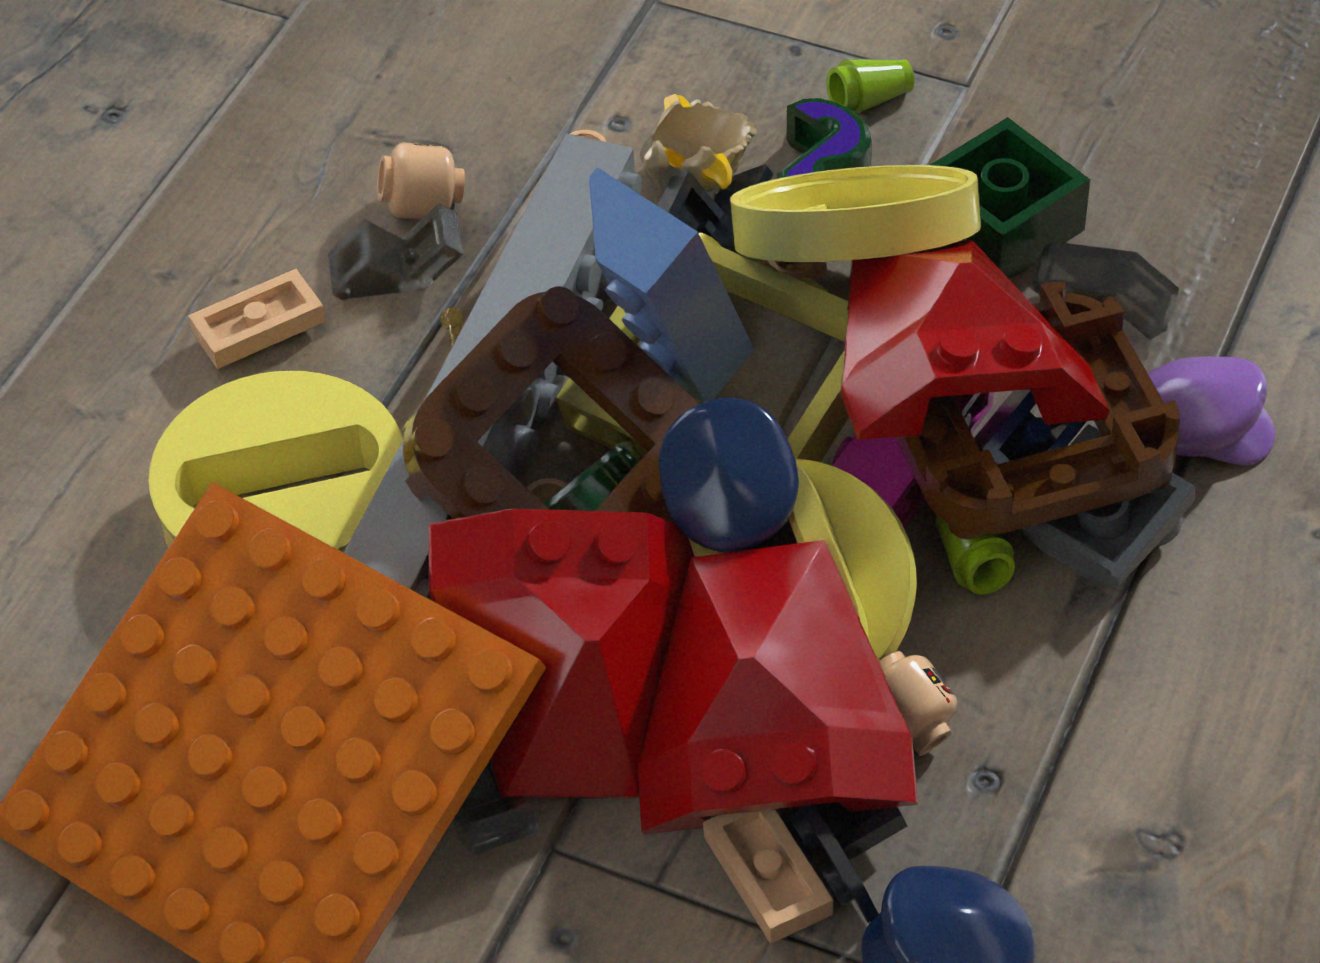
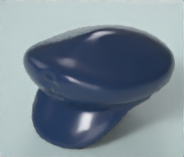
[659,398,799,553]
[861,865,1035,963]

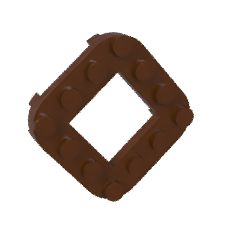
[896,282,1180,539]
[402,286,699,523]

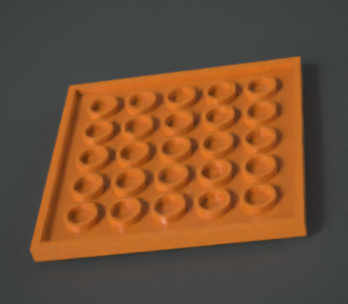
[0,482,547,963]

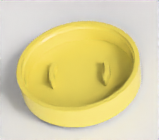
[730,165,981,262]

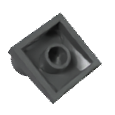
[1020,424,1196,586]

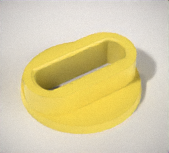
[148,371,403,553]
[688,459,917,661]

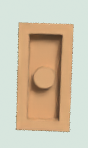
[188,269,326,369]
[703,809,833,944]

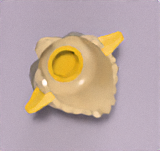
[640,94,757,200]

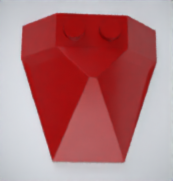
[840,240,1110,440]
[428,509,695,799]
[637,540,918,834]

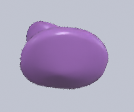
[1148,356,1275,466]

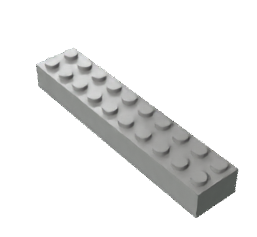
[344,133,642,601]

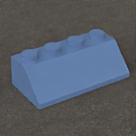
[589,167,755,403]

